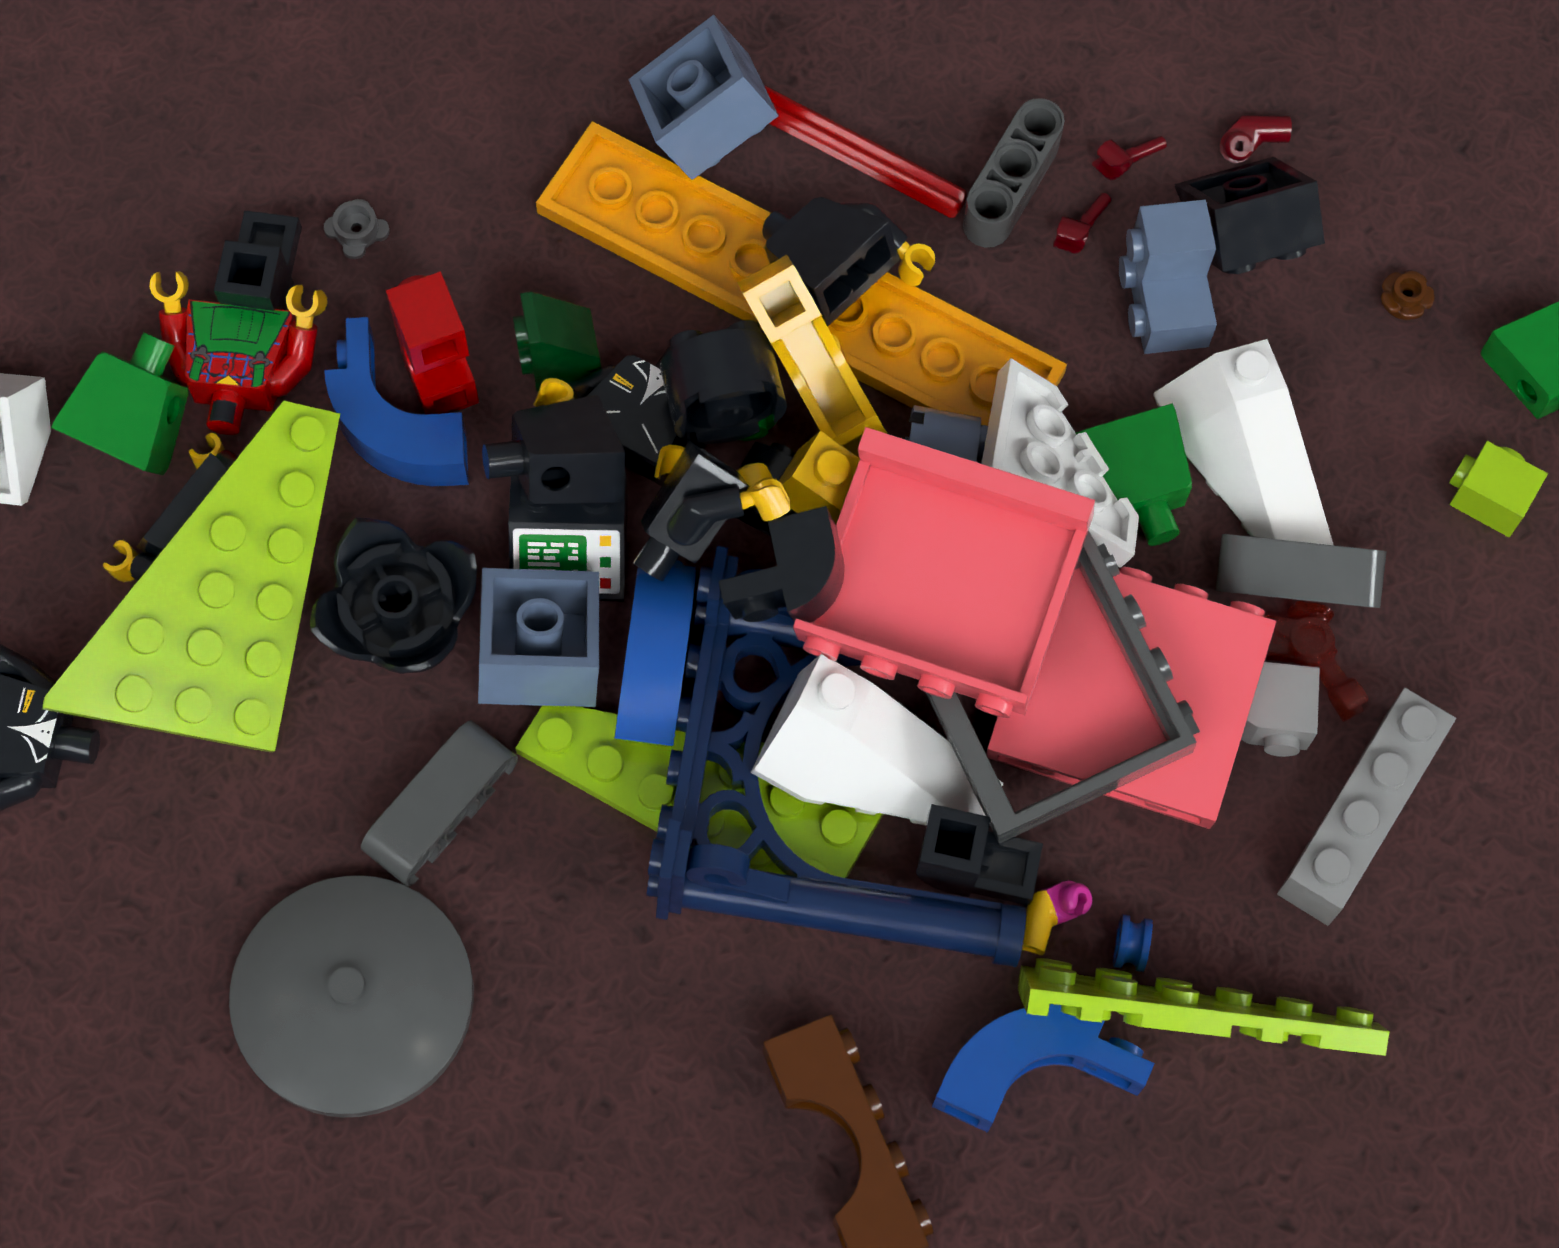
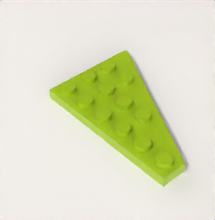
[42,401,340,752]

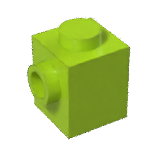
[1449,441,1548,537]

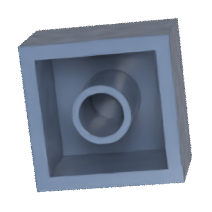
[628,15,779,180]
[478,568,599,707]

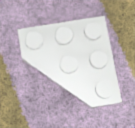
[981,358,1139,568]

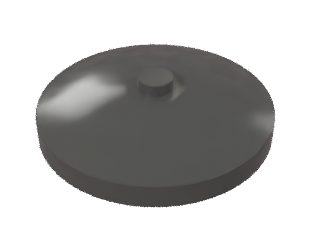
[229,876,474,1117]

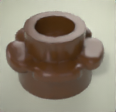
[1380,270,1435,320]

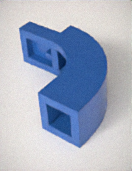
[324,317,469,486]
[614,560,696,746]
[932,1004,1155,1133]

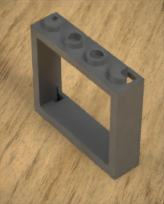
[925,530,1200,844]

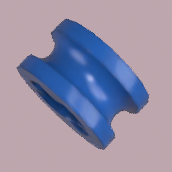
[1113,914,1153,972]

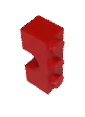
[386,271,479,414]

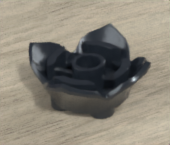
[310,518,477,674]

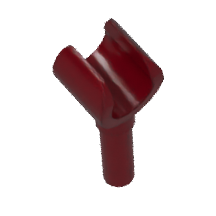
[1092,136,1167,180]
[1053,193,1111,254]

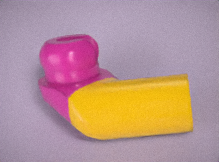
[1022,880,1092,955]

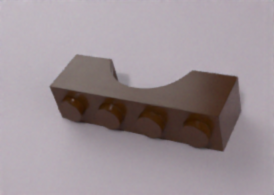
[763,1014,934,1248]

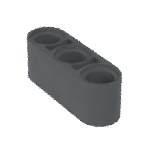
[963,98,1065,248]
[1216,534,1387,608]
[361,720,518,887]

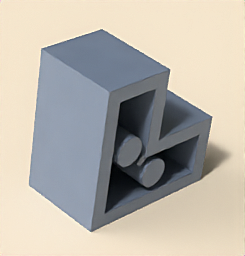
[1119,200,1217,354]

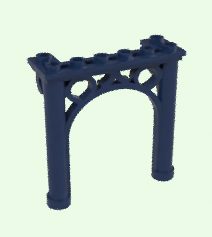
[646,546,1026,967]

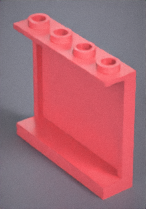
[793,427,1095,718]
[986,567,1276,829]

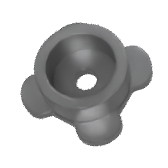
[324,199,390,259]

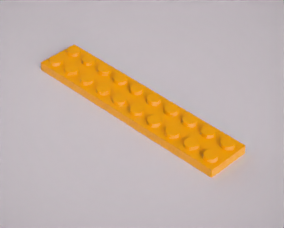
[536,121,1067,426]

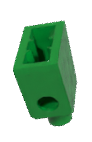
[1480,301,1559,419]
[51,332,188,476]
[1075,403,1192,546]

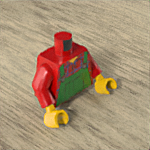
[149,271,327,435]

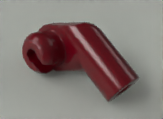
[1220,115,1292,163]

